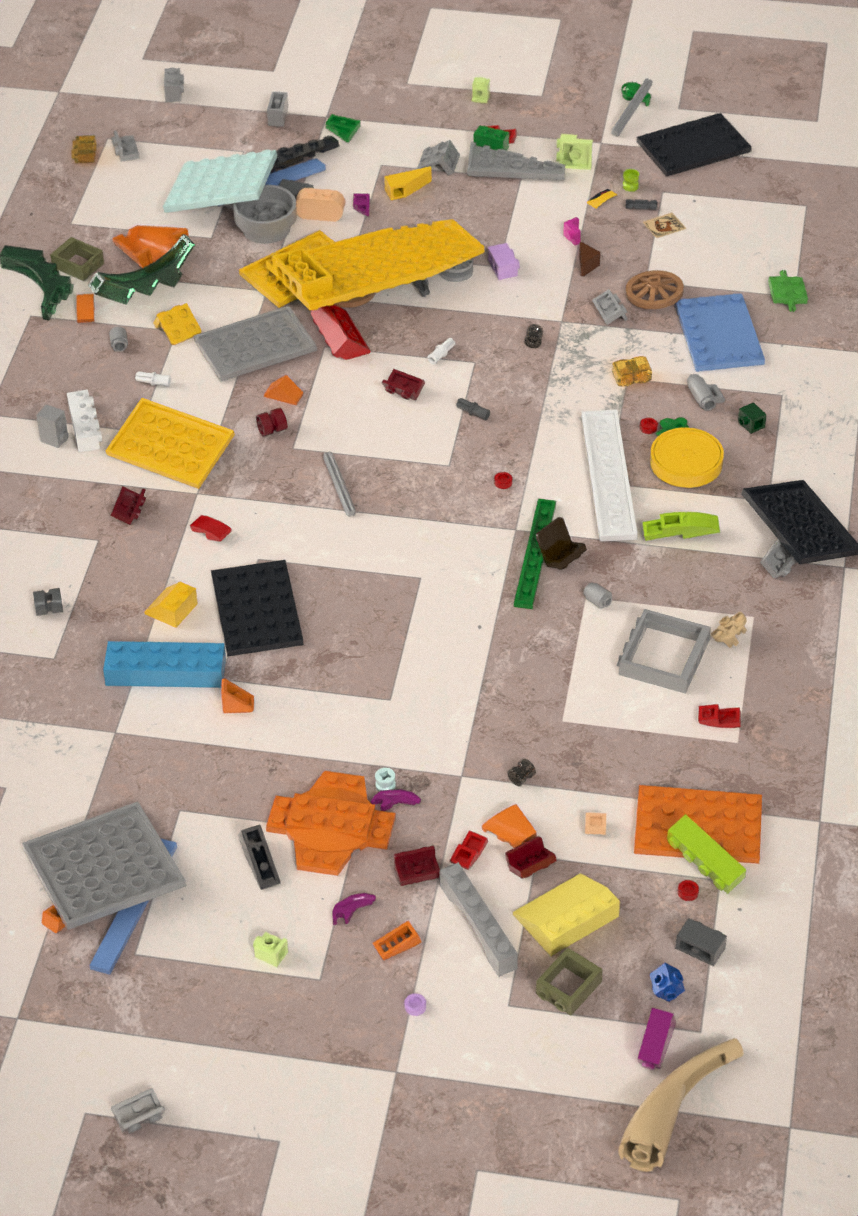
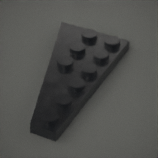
[270,136,339,174]

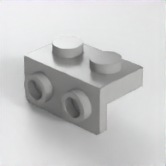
[760,539,797,579]
[111,1088,165,1133]

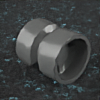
[33,588,63,616]

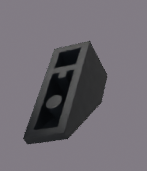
[238,824,281,890]

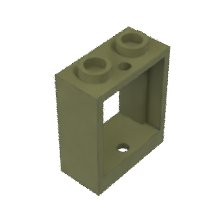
[50,237,104,281]
[536,947,603,1016]

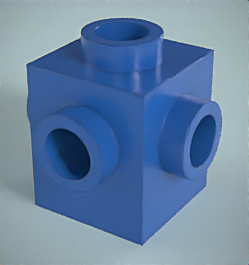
[649,963,685,1002]

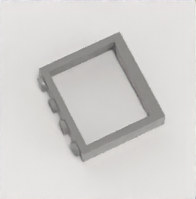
[617,609,711,694]

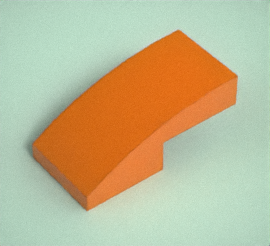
[77,294,95,323]

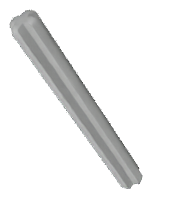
[612,78,653,136]
[323,451,356,517]

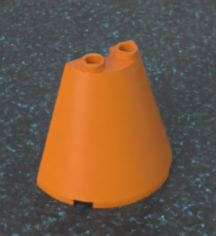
[112,225,189,276]

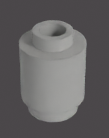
[109,327,128,352]
[584,583,612,609]

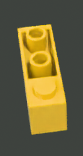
[384,166,432,200]

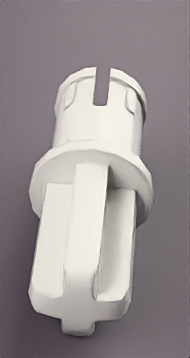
[427,338,455,365]
[135,372,171,387]

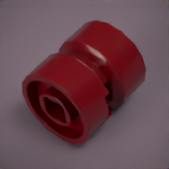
[256,408,288,437]

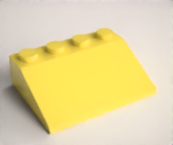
[513,873,620,956]

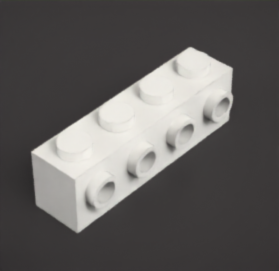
[67,389,102,452]

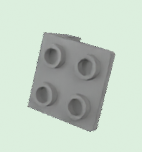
[417,140,460,175]

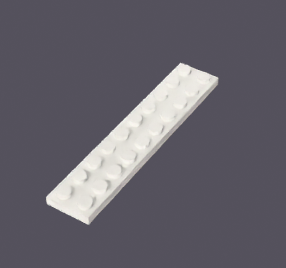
[581,410,637,542]

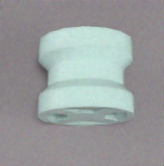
[375,768,396,792]

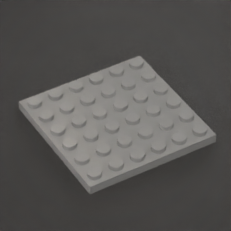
[22,802,186,930]

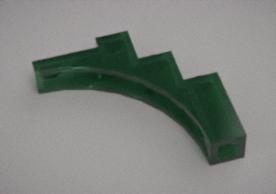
[88,234,195,305]
[0,245,73,321]

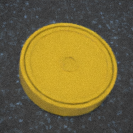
[650,428,724,488]

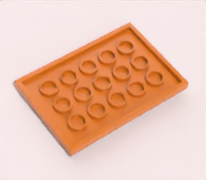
[634,785,762,864]

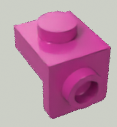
[563,217,581,246]

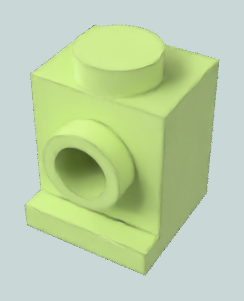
[472,77,490,103]
[253,932,288,967]

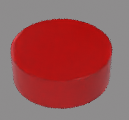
[640,418,658,434]
[494,472,513,489]
[678,880,699,901]

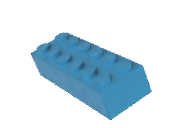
[103,641,226,688]

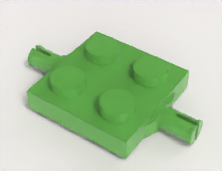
[768,270,808,312]

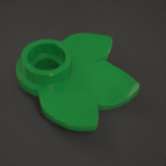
[656,417,689,436]

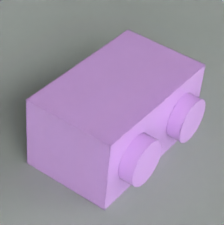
[488,243,520,280]

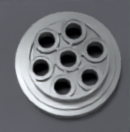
[233,185,297,244]

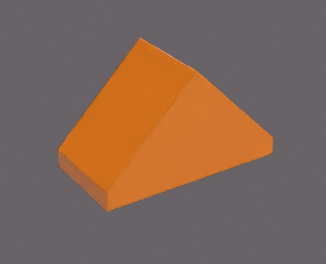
[264,375,303,405]
[221,678,254,713]

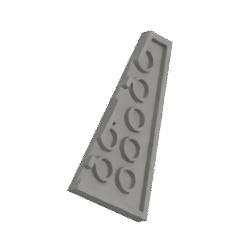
[468,142,565,180]

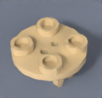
[711,612,747,648]

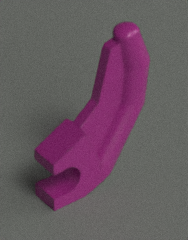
[370,789,421,811]
[332,893,376,925]

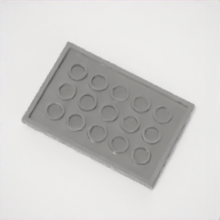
[194,306,317,381]

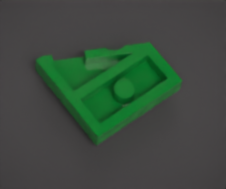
[325,114,361,143]

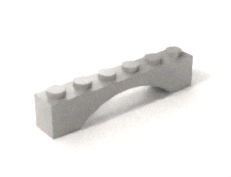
[440,862,518,977]

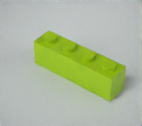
[667,814,746,894]

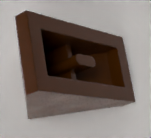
[579,242,601,276]

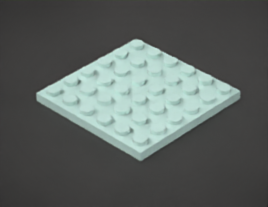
[163,149,277,213]

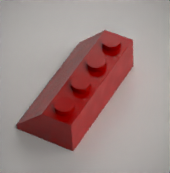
[310,304,371,360]

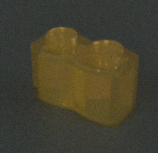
[71,135,97,163]
[612,356,652,387]

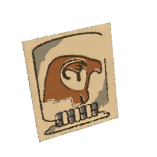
[643,212,687,239]

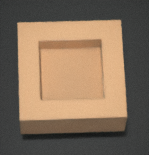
[585,813,606,835]

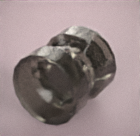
[524,324,544,349]
[507,758,536,787]

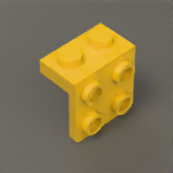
[153,303,202,345]

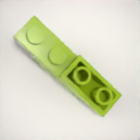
[643,512,720,541]

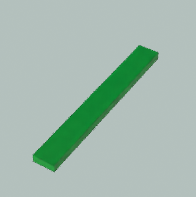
[514,498,556,610]

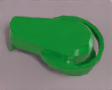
[621,82,651,107]

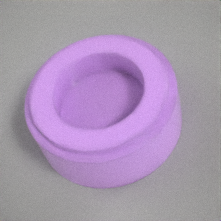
[404,993,426,1016]

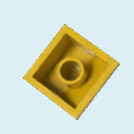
[144,582,198,628]

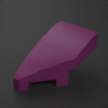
[353,193,370,216]

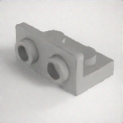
[112,130,140,162]
[592,289,628,325]

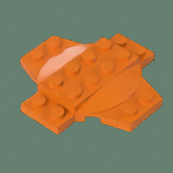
[266,771,396,876]

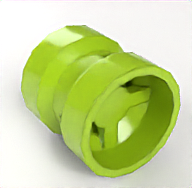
[623,169,639,192]

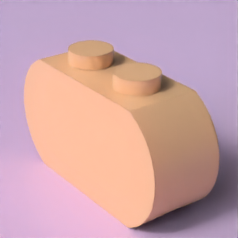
[296,188,346,222]

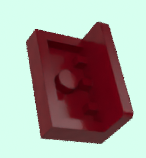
[382,369,425,401]
[110,486,146,525]
[505,836,557,879]
[394,846,440,886]

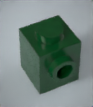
[738,402,767,434]

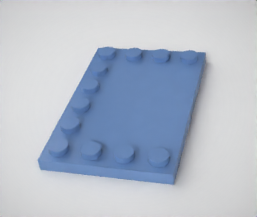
[675,293,765,372]

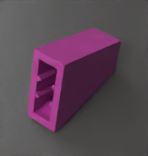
[637,1008,676,1070]

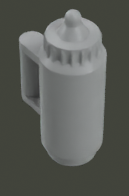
[687,374,725,411]

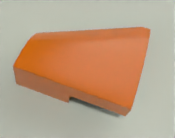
[482,804,537,848]

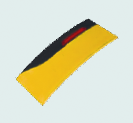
[586,189,618,209]

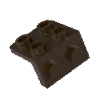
[536,517,587,570]

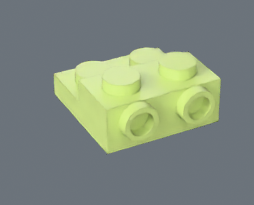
[556,134,593,170]

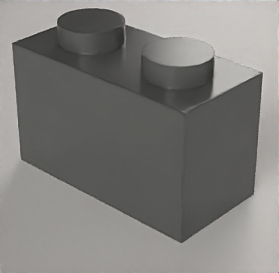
[675,918,727,967]

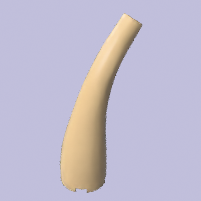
[618,1038,744,1172]

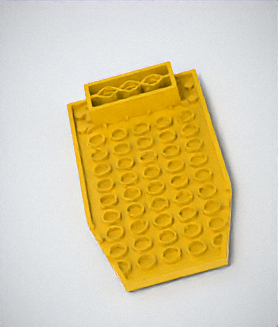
[266,219,485,310]

